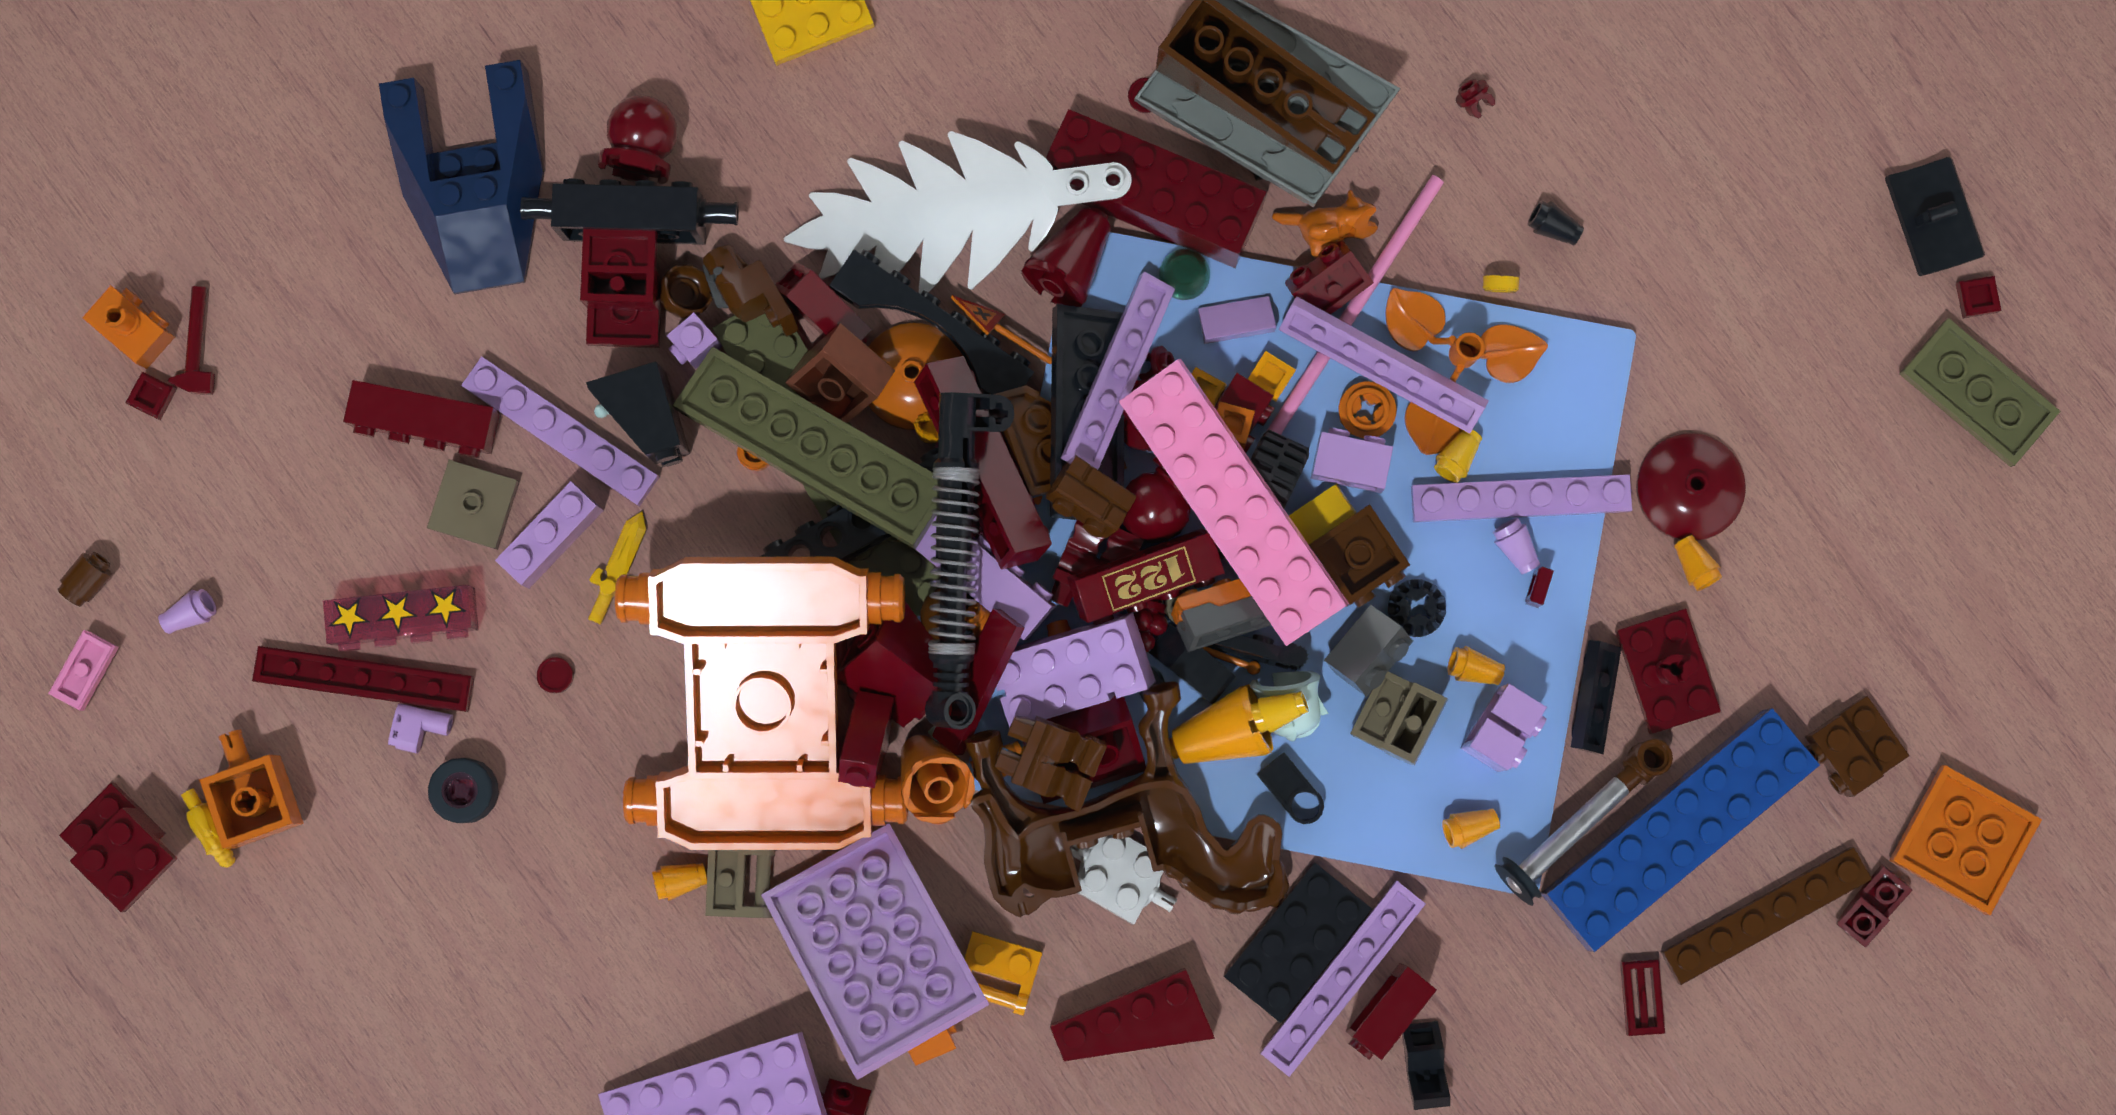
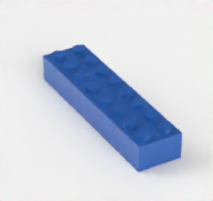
[1541,708,1820,952]

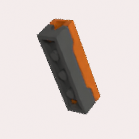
[1171,578,1271,652]

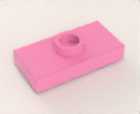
[48,630,119,711]

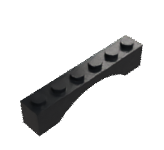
[829,249,1034,394]

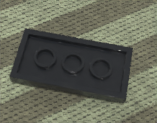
[1223,862,1372,1023]

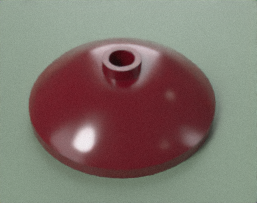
[1636,433,1746,541]

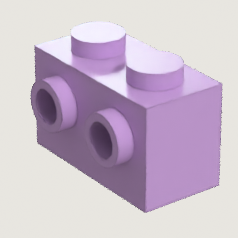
[1310,428,1393,493]

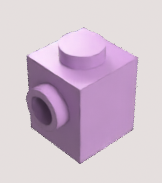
[667,312,722,370]

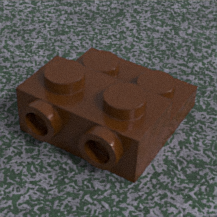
[1309,504,1410,608]
[1805,696,1909,797]

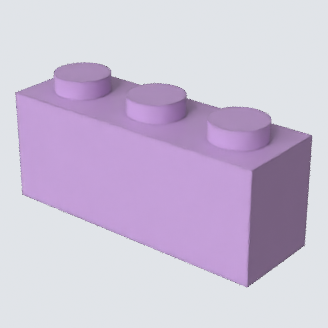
[495,481,604,589]

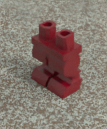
[1050,520,1145,608]

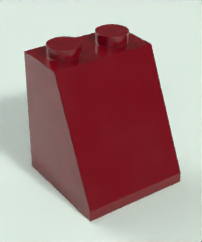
[837,601,938,728]

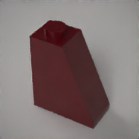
[775,262,872,344]
[838,691,894,788]

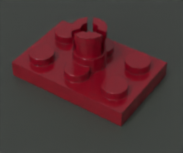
[1615,608,1721,734]

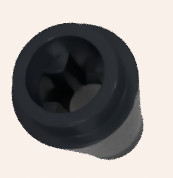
[1528,200,1584,246]

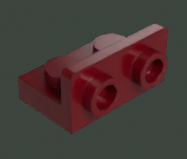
[1285,240,1374,315]

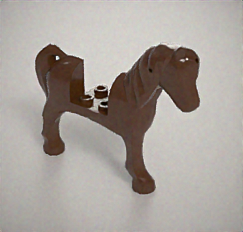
[965,681,1289,917]

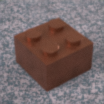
[785,323,895,423]

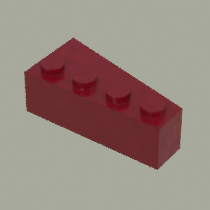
[1050,968,1215,1061]

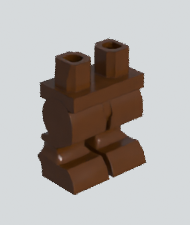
[995,715,1107,813]

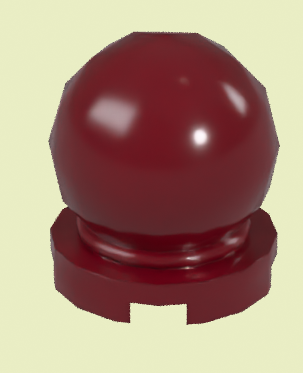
[598,96,677,184]
[1123,457,1191,543]

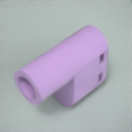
[388,703,453,754]

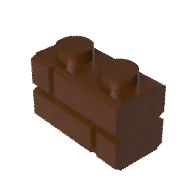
[1046,455,1136,538]

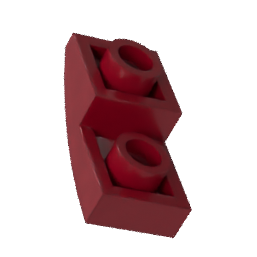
[1836,864,1913,948]

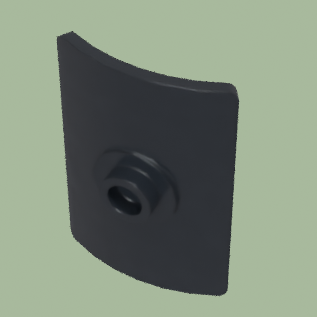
[1885,157,1985,276]

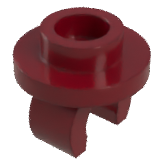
[1456,79,1495,119]
[1139,346,1175,380]

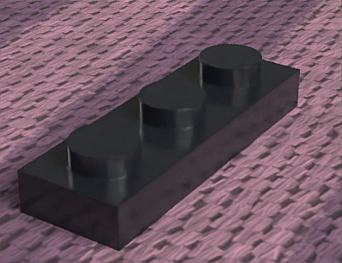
[1571,640,1621,755]

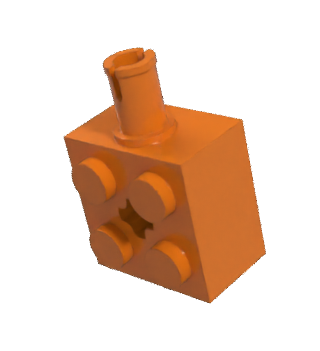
[199,729,304,849]

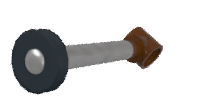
[1494,739,1673,906]

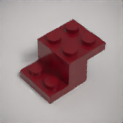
[580,229,662,348]
[59,783,178,912]

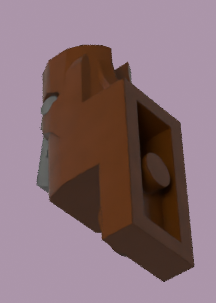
[703,245,799,337]

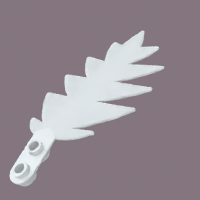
[784,131,1131,294]

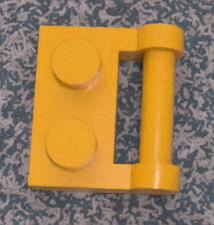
[964,931,1042,1016]

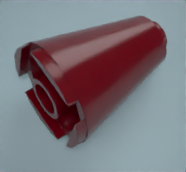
[1021,208,1111,307]

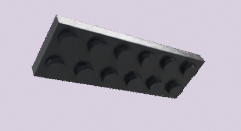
[1050,304,1124,521]

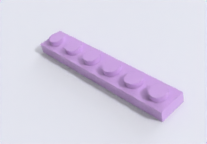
[1061,271,1175,470]
[1279,296,1489,434]
[461,356,660,506]
[1411,474,1632,523]
[1260,881,1426,1077]

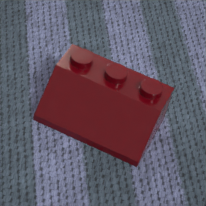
[1023,695,1146,804]

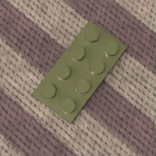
[1899,318,2061,467]

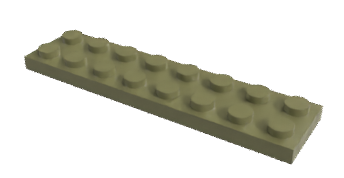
[673,347,937,549]

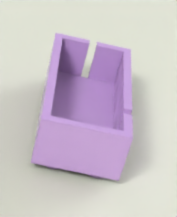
[996,612,1155,728]

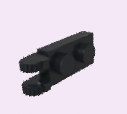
[1207,634,1309,671]

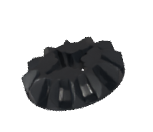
[1388,579,1446,637]

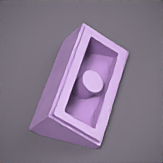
[1198,296,1276,344]

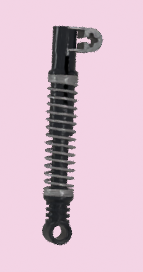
[925,392,1014,730]

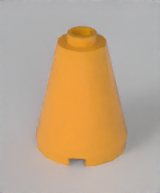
[1169,684,1274,764]

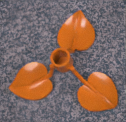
[1385,288,1548,455]

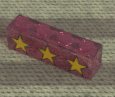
[323,585,479,652]

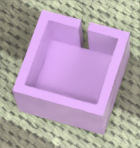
[1460,684,1547,772]

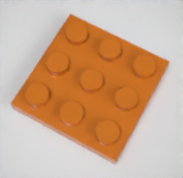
[1889,765,2042,915]

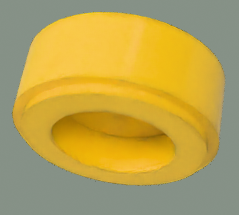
[1483,275,1519,293]

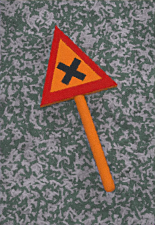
[950,295,1052,364]

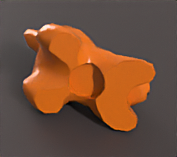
[1272,190,1378,258]

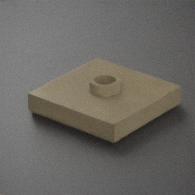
[427,460,519,550]

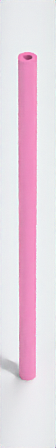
[1267,175,1444,435]

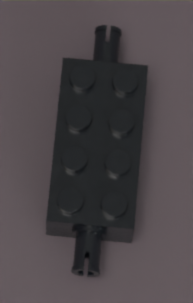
[520,178,739,245]

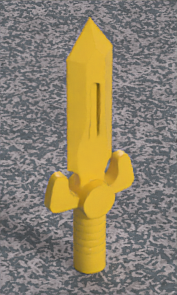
[588,511,646,625]

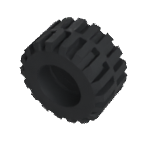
[1250,429,1309,508]

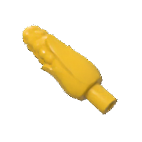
[181,788,235,868]

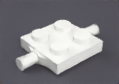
[1071,835,1177,925]

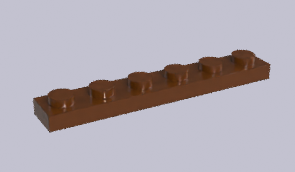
[1661,847,1872,985]

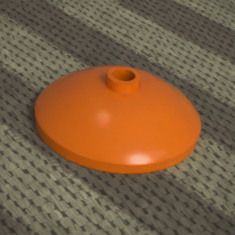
[868,323,963,430]

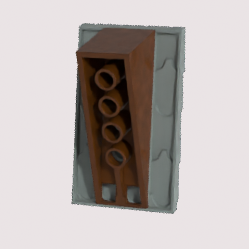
[1134,0,1401,207]

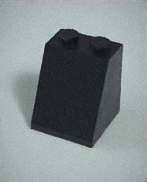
[586,361,690,467]

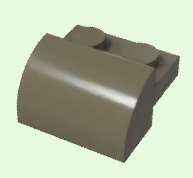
[1350,671,1448,765]

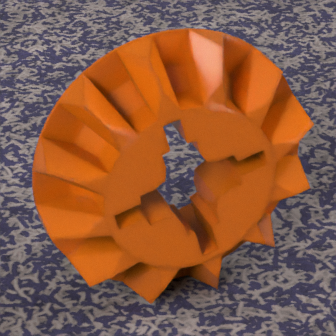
[1338,381,1397,439]

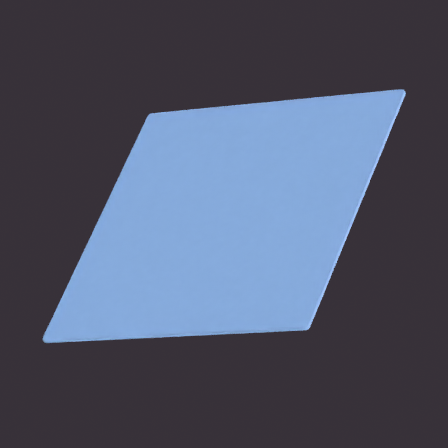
[968,232,1636,894]

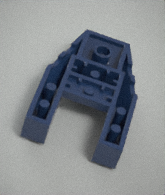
[379,60,544,294]

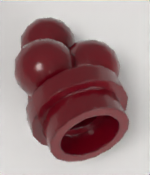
[1133,597,1168,653]

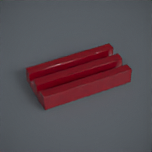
[1620,959,1665,1036]

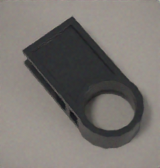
[1256,753,1324,824]

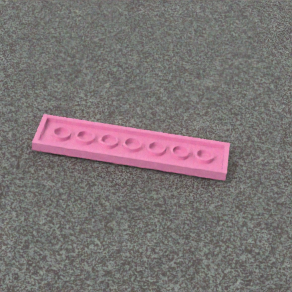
[1119,358,1349,646]

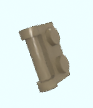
[705,850,775,918]

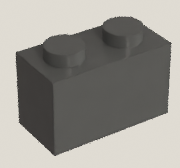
[1324,604,1413,697]

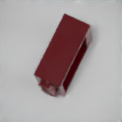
[1346,963,1437,1060]

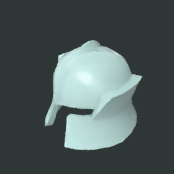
[1250,671,1328,742]

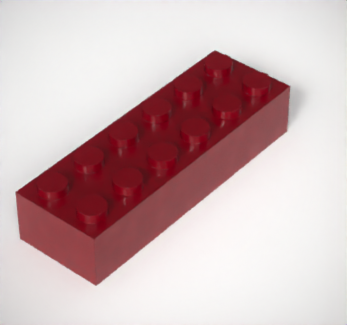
[1046,109,1267,269]

